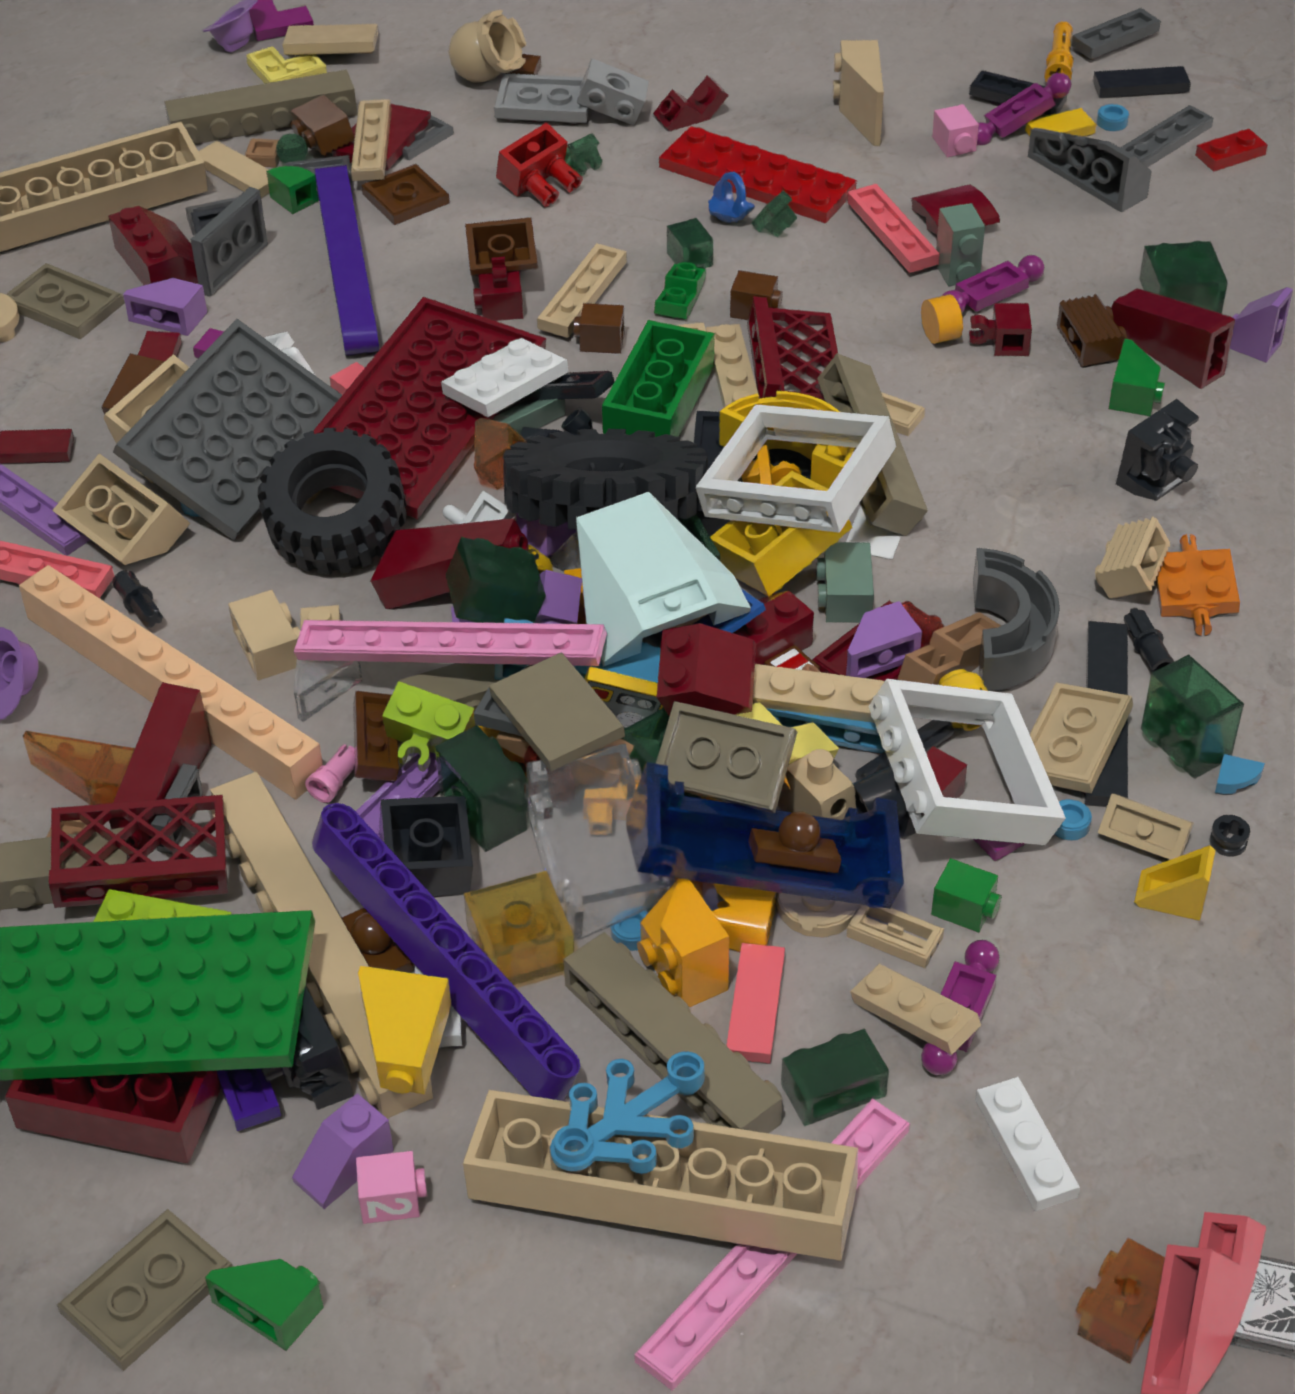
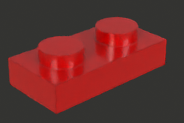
[1195,129,1268,172]

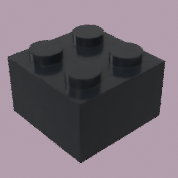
[379,796,473,896]

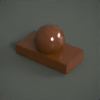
[748,811,841,874]
[341,908,413,973]

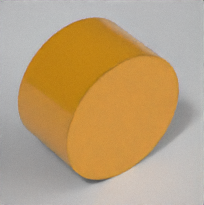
[921,294,963,344]

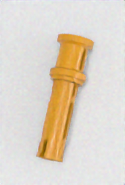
[1044,21,1074,82]

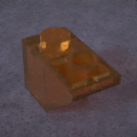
[474,418,526,490]

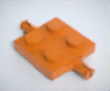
[1155,534,1240,636]

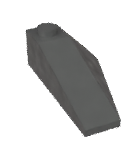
[1028,128,1152,213]

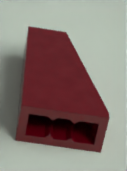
[1111,288,1235,389]
[370,518,529,609]
[109,682,212,849]

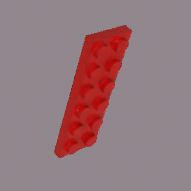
[659,126,857,224]

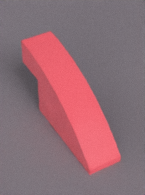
[1141,1212,1266,1394]

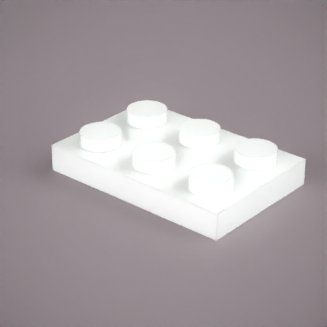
[441,338,569,417]

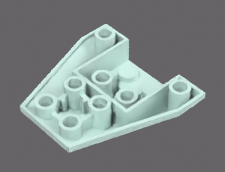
[576,492,751,667]

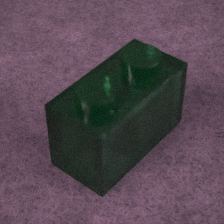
[781,1028,889,1127]

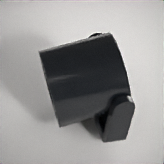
[852,761,923,838]

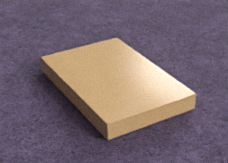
[283,24,378,55]
[1030,682,1133,793]

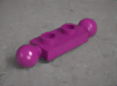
[977,73,1071,145]
[942,255,1045,313]
[921,940,1000,1075]

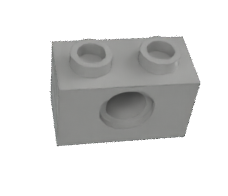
[576,58,649,126]

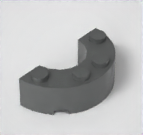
[973,548,1060,691]

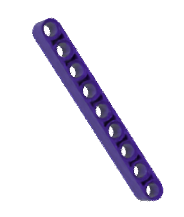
[315,165,379,356]
[312,803,581,1101]

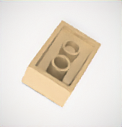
[833,40,884,146]

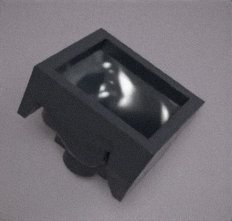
[1116,399,1199,501]
[260,986,354,1110]

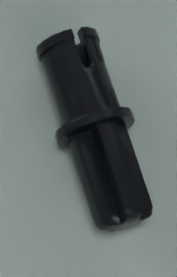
[112,570,163,628]
[1124,608,1175,677]

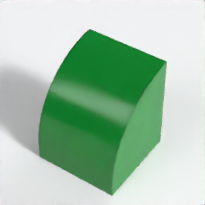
[266,166,319,214]

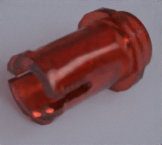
[901,601,945,644]

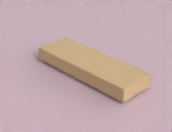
[198,141,269,198]

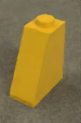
[358,966,452,1095]

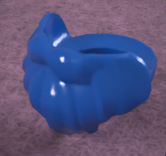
[708,172,755,223]

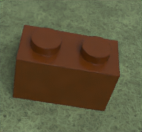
[465,217,538,276]

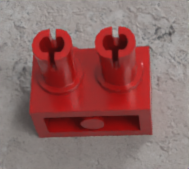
[496,122,583,207]

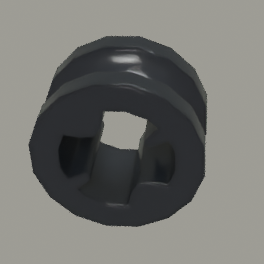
[1209,815,1251,857]

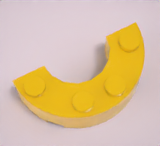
[719,391,855,489]

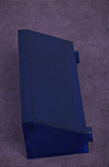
[626,762,904,909]

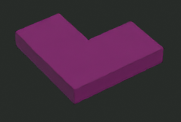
[249,0,314,41]

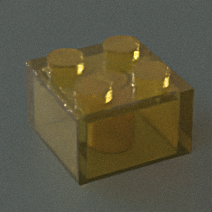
[464,871,574,985]

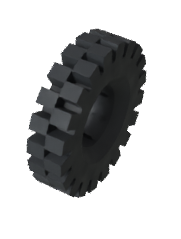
[503,429,708,530]

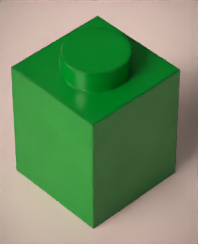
[931,858,1002,933]

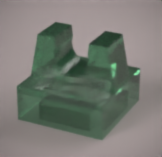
[565,133,603,176]
[751,190,797,238]

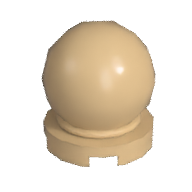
[448,10,526,82]

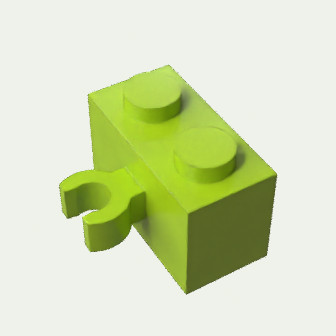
[382,681,477,772]

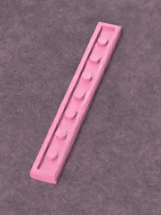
[294,620,607,666]
[634,1099,910,1391]

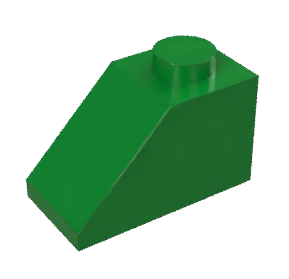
[1108,339,1165,416]
[205,1258,324,1351]

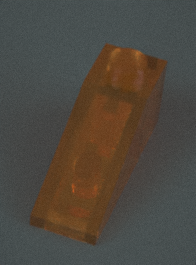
[22,731,135,805]

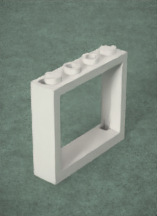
[696,405,896,533]
[868,679,1066,845]

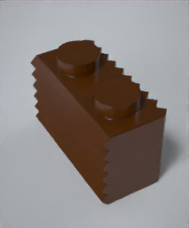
[291,95,355,156]
[1057,294,1127,367]

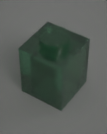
[667,218,713,269]

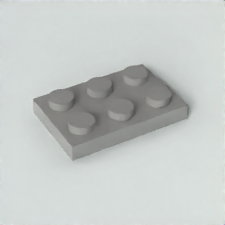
[494,73,590,124]

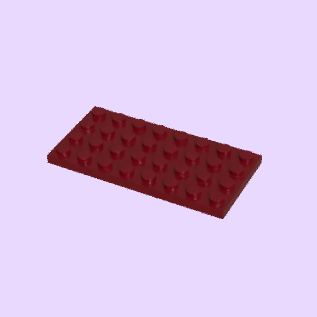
[314,297,546,519]

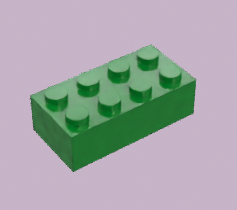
[602,320,715,437]

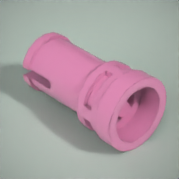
[305,744,355,803]

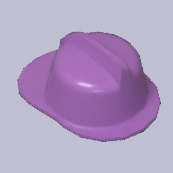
[202,0,258,52]
[0,627,39,720]

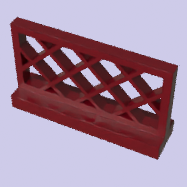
[747,296,838,402]
[49,795,228,908]

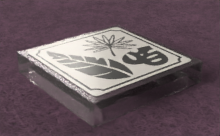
[1230,1255,1295,1359]

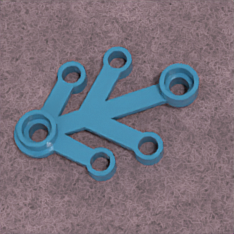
[550,1051,705,1174]

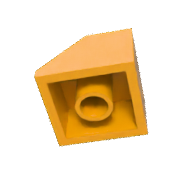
[637,875,729,1007]

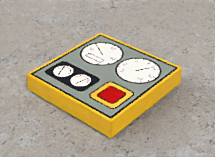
[584,667,662,737]

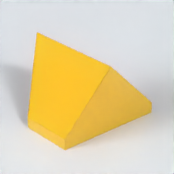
[1134,845,1216,921]

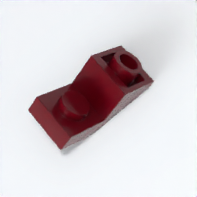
[653,75,729,131]

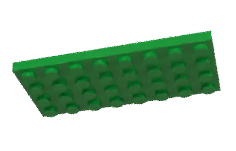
[0,910,316,1081]

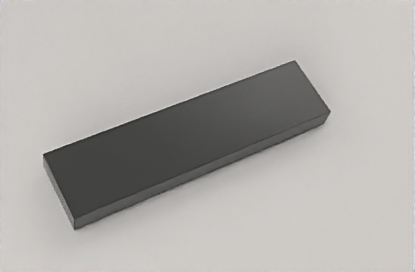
[1120,105,1214,167]

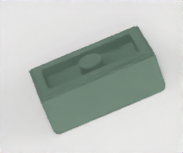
[489,399,565,443]

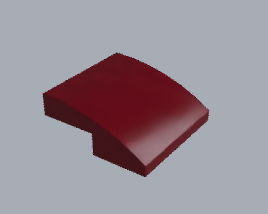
[911,184,1000,235]

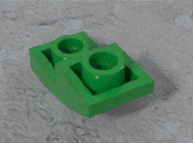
[654,262,706,319]

